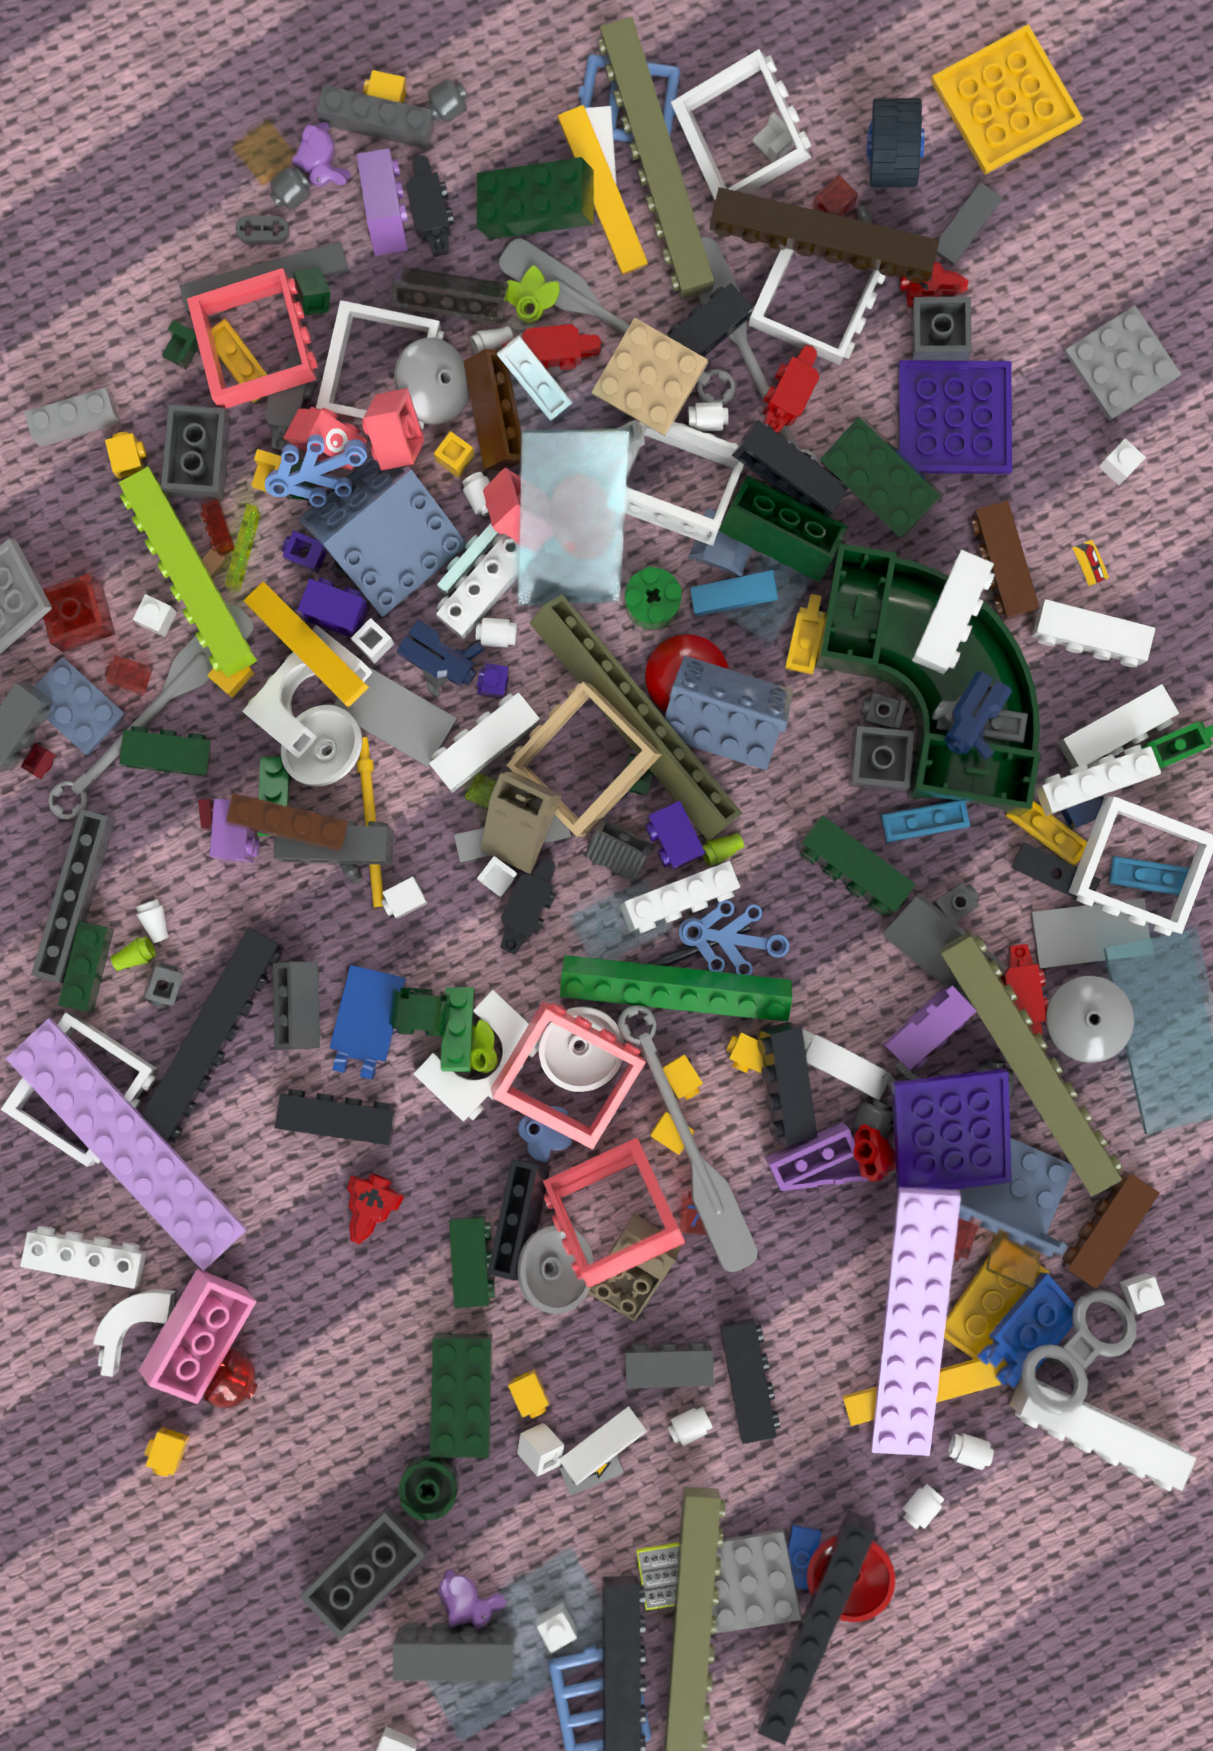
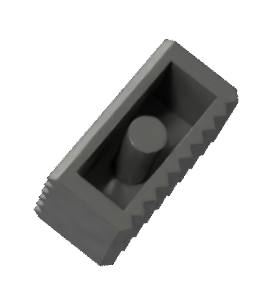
[584,819,654,881]

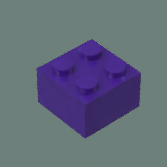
[297,578,369,638]
[645,801,705,871]

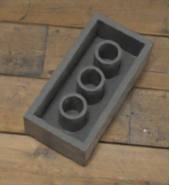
[300,1505,428,1640]
[392,1623,515,1682]

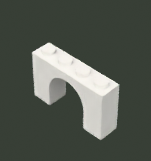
[242,625,372,759]
[414,990,541,1122]

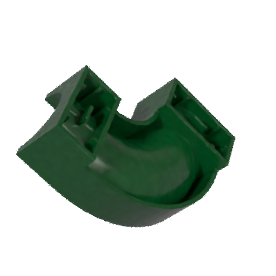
[815,543,1041,817]

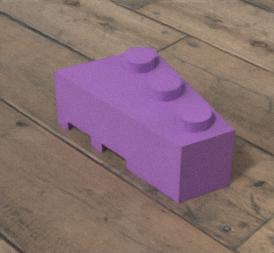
[357,148,408,256]
[882,986,976,1071]
[764,1122,869,1191]

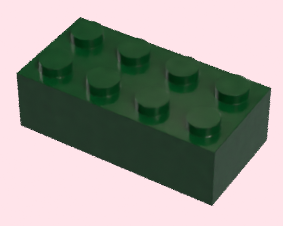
[477,157,594,239]
[819,417,944,538]
[719,475,848,582]
[797,815,916,915]
[430,1333,493,1458]

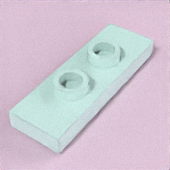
[437,523,499,596]

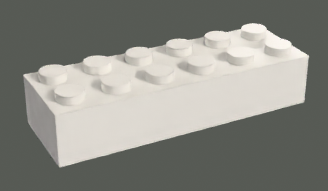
[1009,1378,1196,1491]

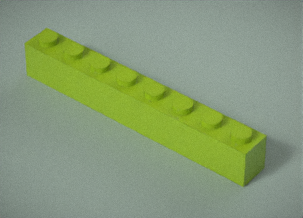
[119,467,257,678]

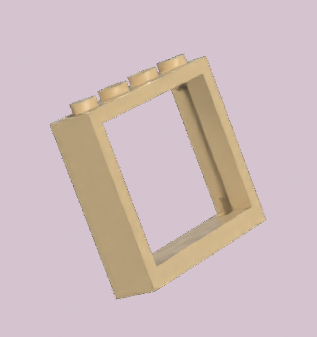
[507,682,662,837]

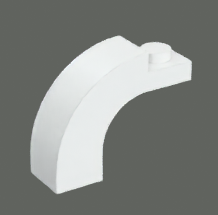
[803,1029,892,1100]
[93,1289,176,1377]

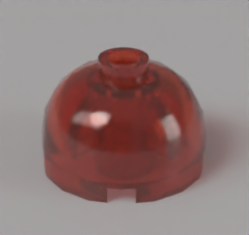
[202,1348,257,1409]

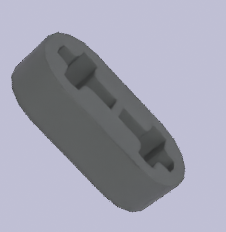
[235,216,290,245]

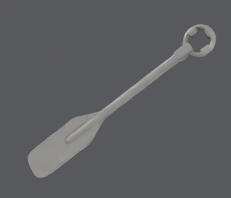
[698,237,820,466]
[499,239,735,405]
[48,604,254,820]
[618,1005,758,1272]

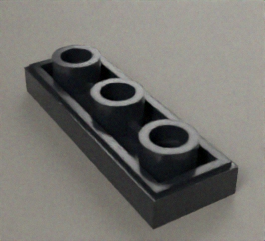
[1010,842,1101,899]

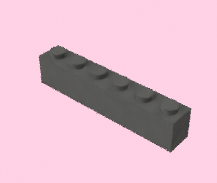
[31,809,116,983]

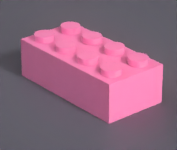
[138,1268,257,1404]

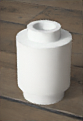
[688,402,728,431]
[462,472,490,516]
[476,618,517,648]
[668,1406,713,1446]
[948,1433,994,1470]
[902,1484,945,1529]

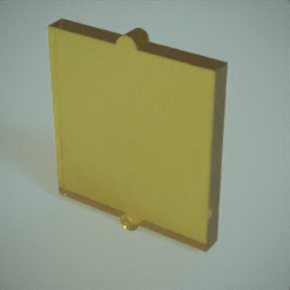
[232,120,296,186]
[986,1228,1041,1289]

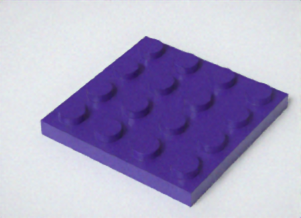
[898,360,1012,474]
[892,1069,1012,1194]

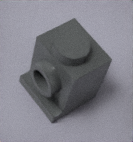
[860,693,907,730]
[932,883,979,923]
[144,960,184,1007]

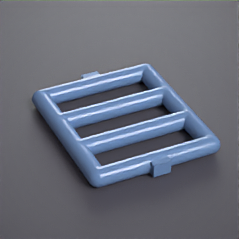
[578,54,680,142]
[549,1646,651,1751]

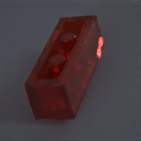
[200,499,236,556]

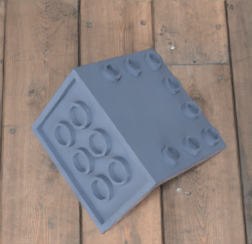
[297,456,467,617]
[665,655,793,770]
[952,1138,1074,1257]

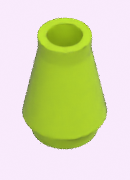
[702,832,744,867]
[111,937,156,971]

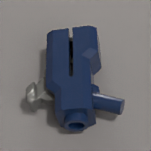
[397,619,484,697]
[932,671,1012,760]

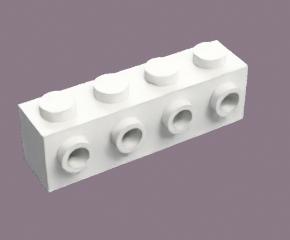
[436,533,536,640]
[912,550,995,674]
[1031,599,1155,667]
[1057,684,1179,769]
[429,692,541,793]
[1036,745,1161,816]
[619,861,740,933]
[20,1226,147,1289]

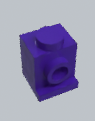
[282,530,328,574]
[477,663,510,699]

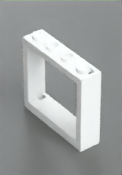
[671,49,812,200]
[749,248,886,365]
[316,300,445,429]
[607,422,744,546]
[1069,796,1213,936]
[1,1012,157,1167]

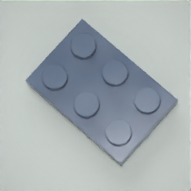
[34,657,127,756]

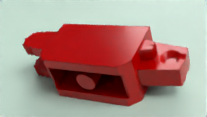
[502,324,602,371]
[762,345,820,434]
[1000,944,1049,1035]

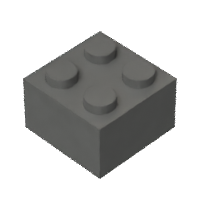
[911,297,972,361]
[848,726,914,792]

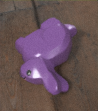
[292,122,351,186]
[438,1569,507,1629]

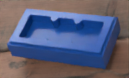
[788,1524,821,1590]

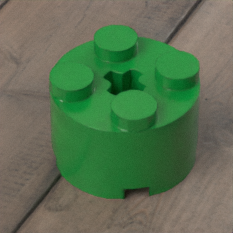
[624,567,682,629]

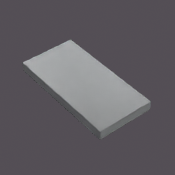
[333,666,458,768]
[1030,898,1152,969]

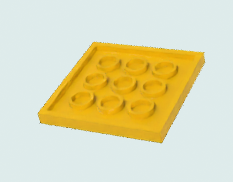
[930,24,1083,175]

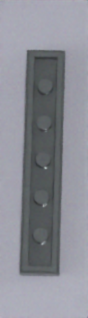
[179,242,349,314]

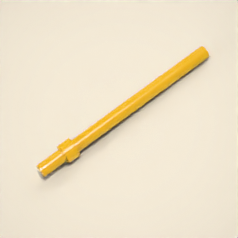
[356,737,384,907]

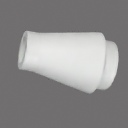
[470,326,514,354]
[136,899,169,943]

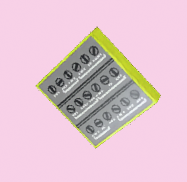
[637,1542,679,1610]

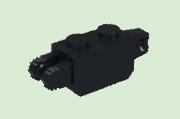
[406,155,455,257]
[500,859,557,955]

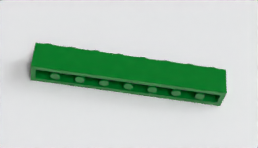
[560,955,792,1022]

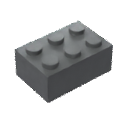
[161,404,231,501]

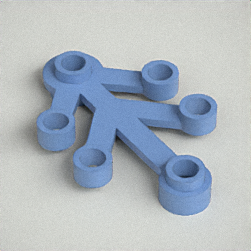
[265,434,367,507]
[679,900,789,975]

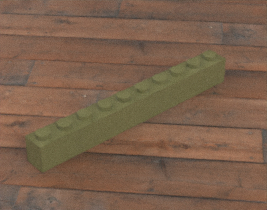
[596,17,714,299]
[529,594,742,841]
[941,930,1123,1197]
[664,1487,725,1751]

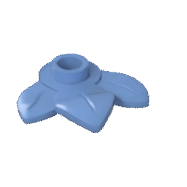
[518,1106,572,1162]

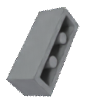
[24,388,121,447]

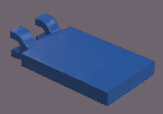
[330,965,407,1079]
[977,1272,1075,1387]

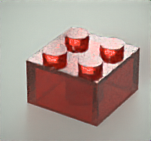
[43,573,116,652]

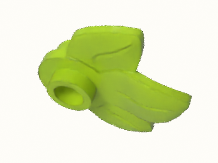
[505,266,560,323]
[471,1019,497,1073]

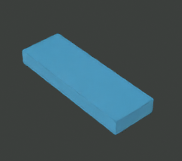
[690,570,779,617]
[881,800,970,843]
[1108,856,1190,895]

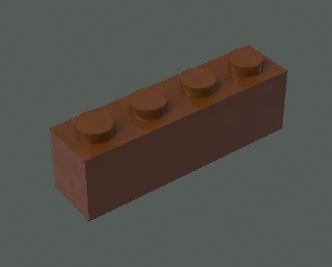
[463,349,527,471]
[969,501,1040,622]
[225,793,348,852]
[1062,1171,1160,1289]

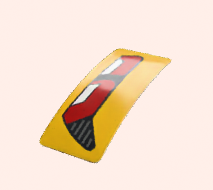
[1072,540,1109,586]

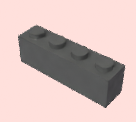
[317,85,435,150]
[273,821,394,865]

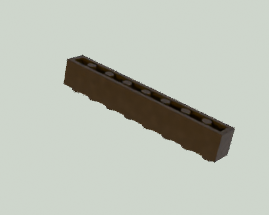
[709,187,940,283]

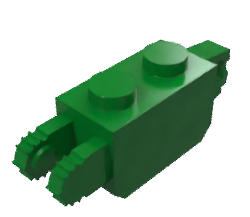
[1141,721,1213,769]

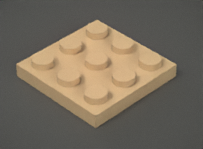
[591,317,708,436]

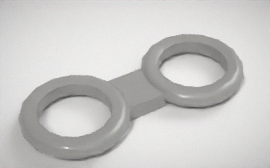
[1021,1289,1137,1415]

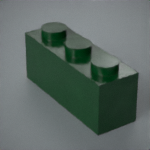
[119,726,211,777]
[58,921,114,1012]
[449,1216,495,1308]

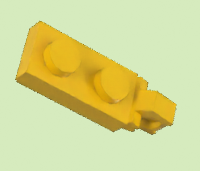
[785,594,825,675]

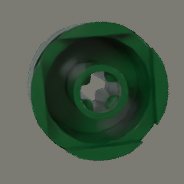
[389,987,450,1036]
[399,1454,459,1521]

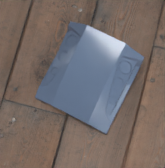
[688,509,752,577]

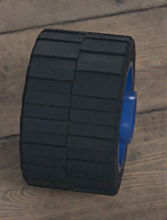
[867,98,925,188]

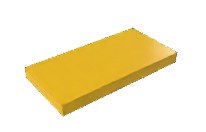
[944,1238,1049,1359]

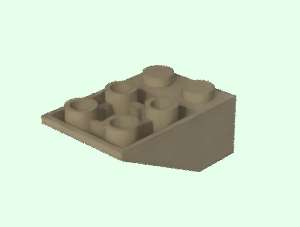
[480,772,562,874]
[588,1213,682,1322]

